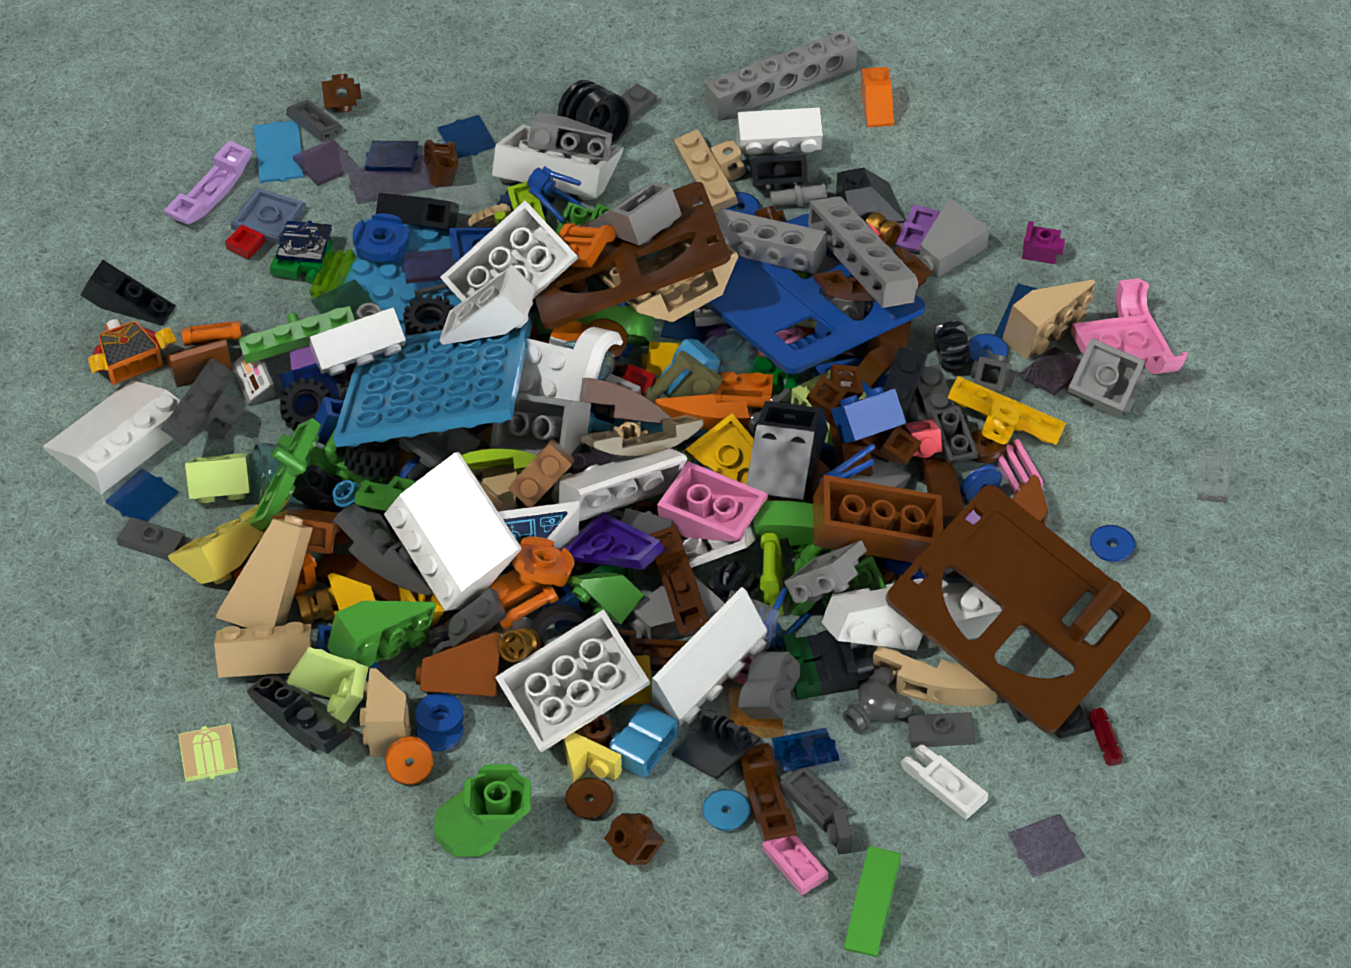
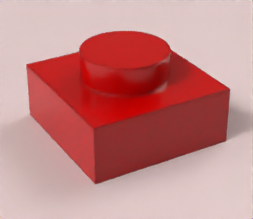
[225,224,265,260]
[623,363,658,396]

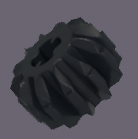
[933,321,971,371]
[708,560,762,604]

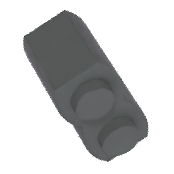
[739,652,801,719]

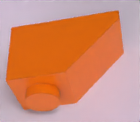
[860,67,894,128]

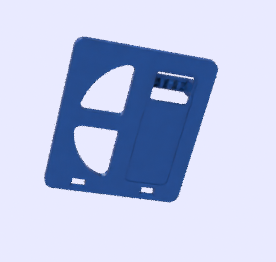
[705,214,925,374]

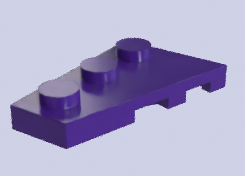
[560,512,665,569]

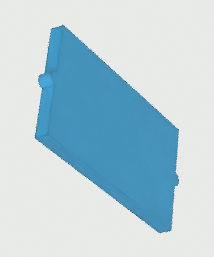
[254,121,305,183]

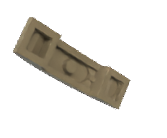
[581,415,703,456]

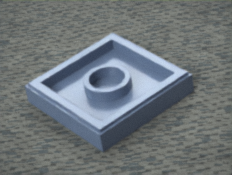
[230,188,306,245]

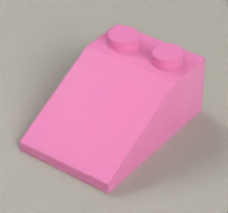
[657,461,768,542]

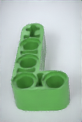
[536,306,655,346]

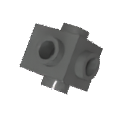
[971,352,1015,393]

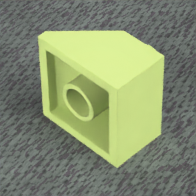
[185,452,251,503]

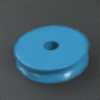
[702,789,751,831]

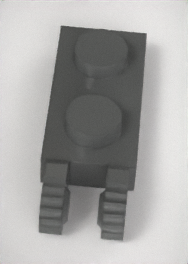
[426,588,506,655]

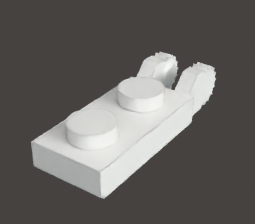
[900,744,989,820]

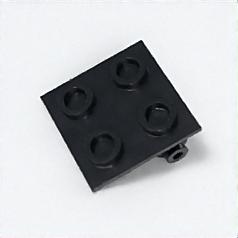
[672,708,761,779]

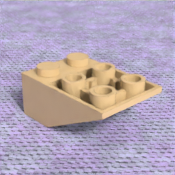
[1002,280,1096,360]

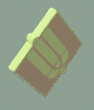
[178,724,238,782]

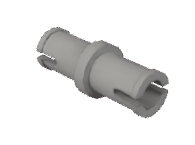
[770,183,827,208]

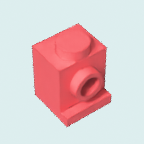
[903,420,942,458]

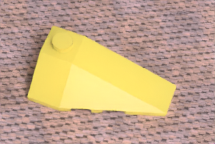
[168,498,290,585]

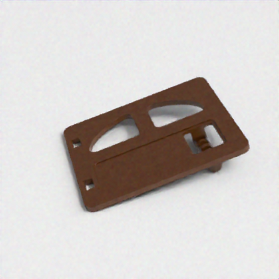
[535,182,731,329]
[886,485,1151,733]

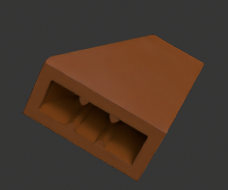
[416,632,503,698]

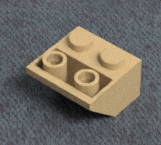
[360,668,411,757]

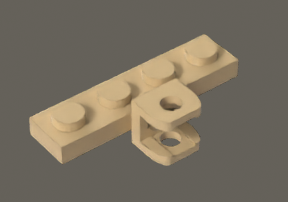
[673,129,746,213]

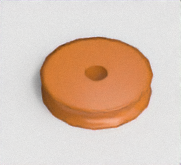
[385,736,434,785]

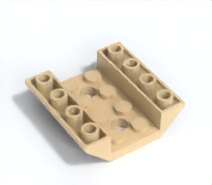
[596,238,738,322]

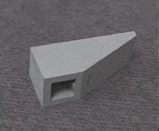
[528,112,613,162]

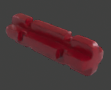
[1089,707,1123,766]

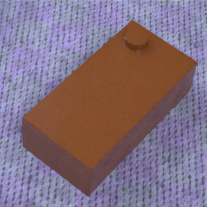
[813,475,943,563]

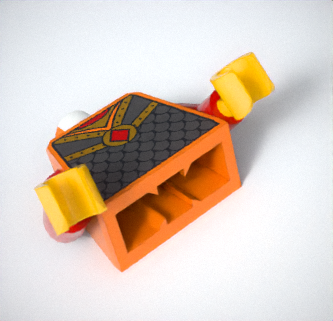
[88,319,177,385]

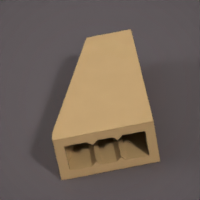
[216,515,313,628]

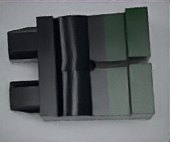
[783,630,874,700]

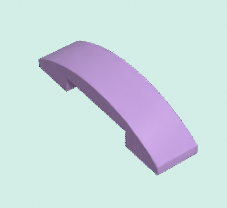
[164,140,252,224]

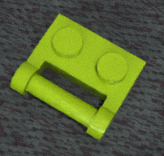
[760,533,785,616]

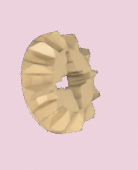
[468,204,511,228]

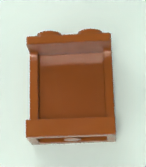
[273,507,349,554]

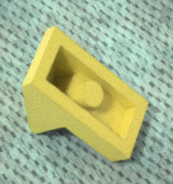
[563,732,622,783]

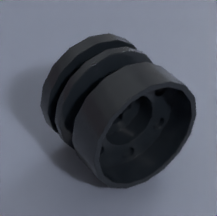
[557,80,630,146]

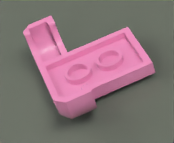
[1070,278,1188,374]

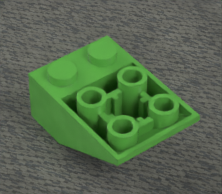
[327,601,436,669]

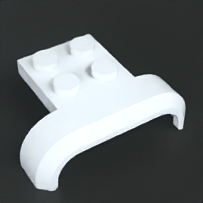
[518,327,623,435]

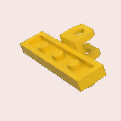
[948,376,1066,445]

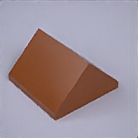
[164,339,232,387]

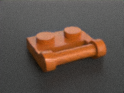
[558,223,616,268]
[182,320,243,346]
[712,371,773,408]
[487,569,559,631]

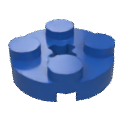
[352,213,410,263]

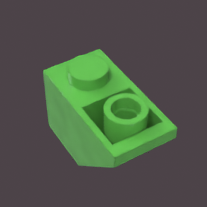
[567,572,644,624]

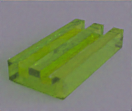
[309,249,356,299]

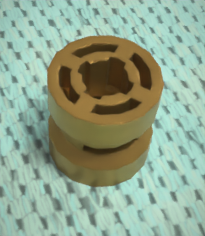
[865,212,902,248]
[296,589,334,625]
[498,628,541,662]

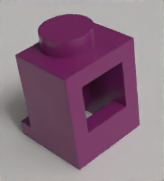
[1022,221,1065,264]

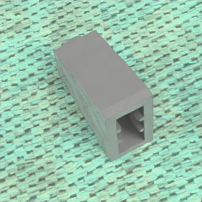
[919,199,989,278]
[630,576,725,640]

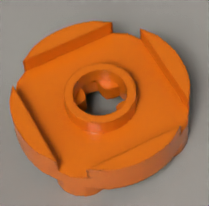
[511,536,574,587]

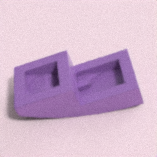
[896,204,940,253]

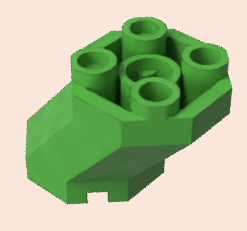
[434,764,532,857]

